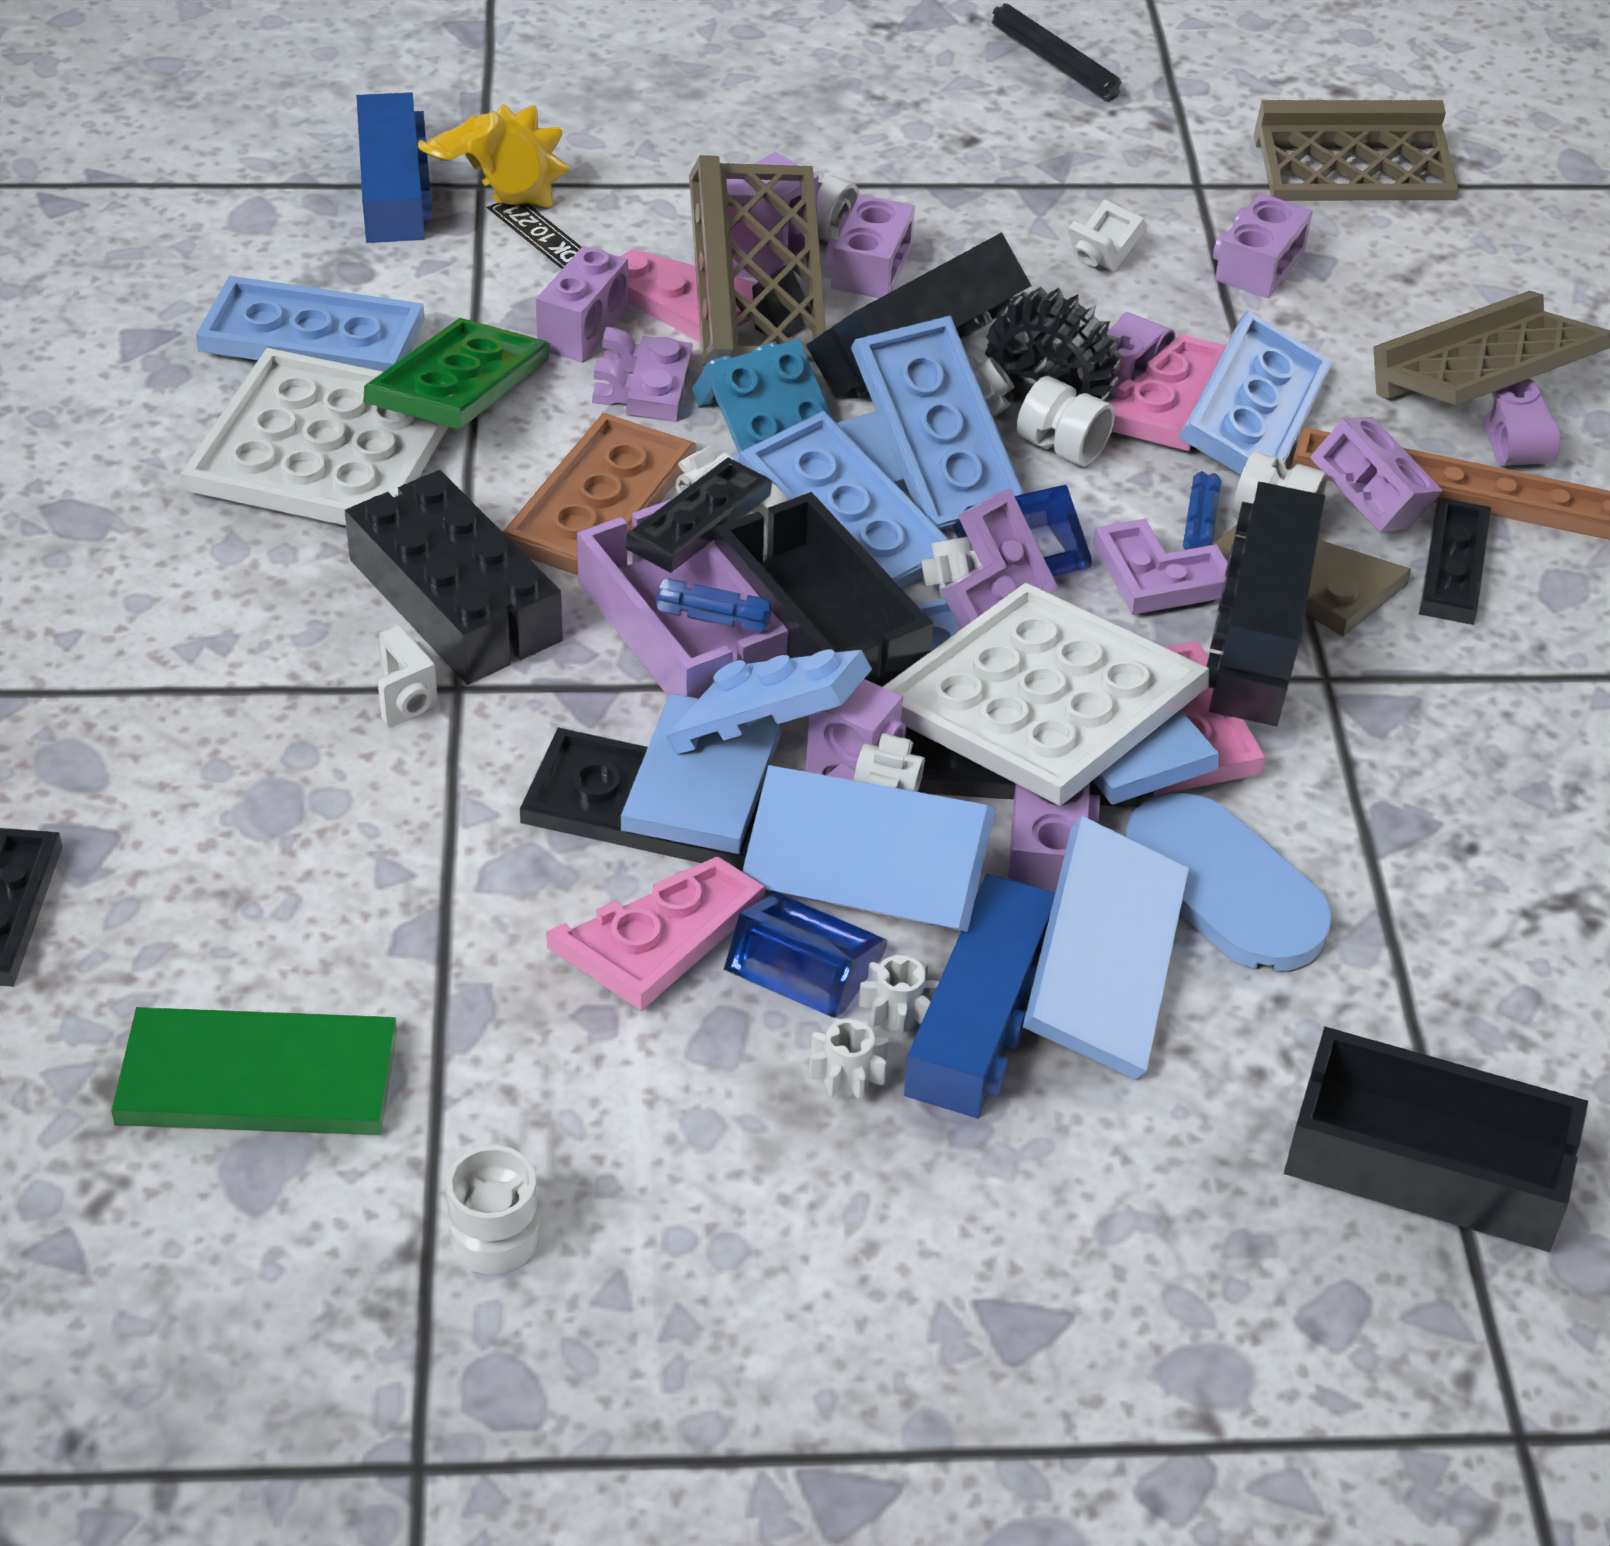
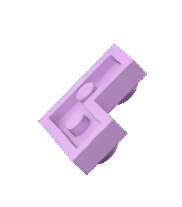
[941,488,1058,630]
[1093,519,1227,615]

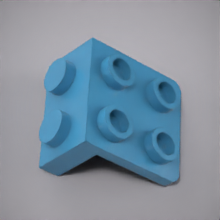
[692,339,833,454]

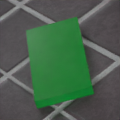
[363,318,550,430]
[111,1007,397,1135]

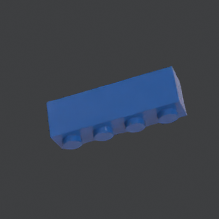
[356,92,433,243]
[904,873,1055,1119]

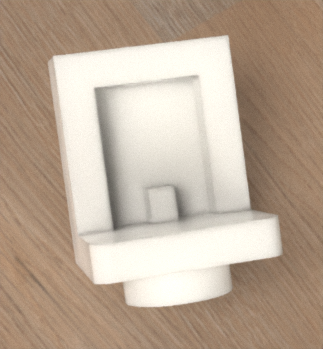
[1068,199,1147,272]
[378,625,438,727]

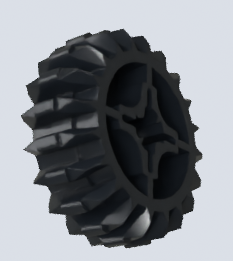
[984,287,1123,402]

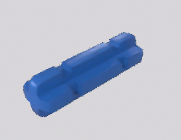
[1183,471,1222,550]
[657,578,771,633]

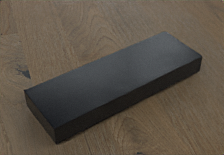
[626,457,772,573]
[1419,498,1491,625]
[0,828,63,987]

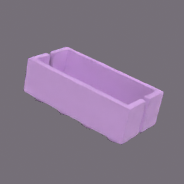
[577,499,789,699]

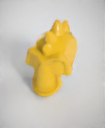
[418,104,569,208]

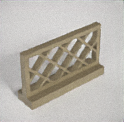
[1254,100,1459,201]
[689,155,826,366]
[1373,290,1610,406]

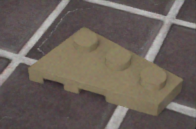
[1214,526,1411,637]

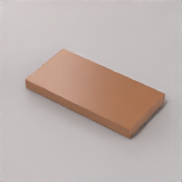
[503,413,696,575]

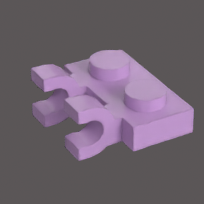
[592,327,693,422]

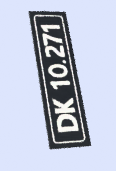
[486,203,582,270]

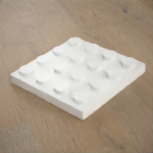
[180,348,449,526]
[883,582,1209,806]

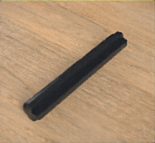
[991,3,1122,101]

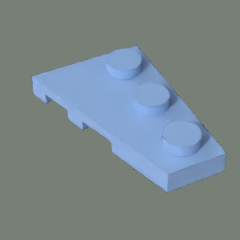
[666,649,872,755]

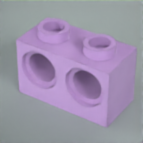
[1213,192,1313,299]
[825,194,915,298]
[536,246,629,363]
[1310,417,1443,532]
[806,679,906,775]
[1008,783,1100,892]

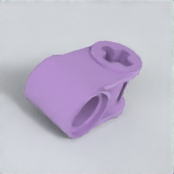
[1107,312,1176,398]
[1482,379,1560,466]

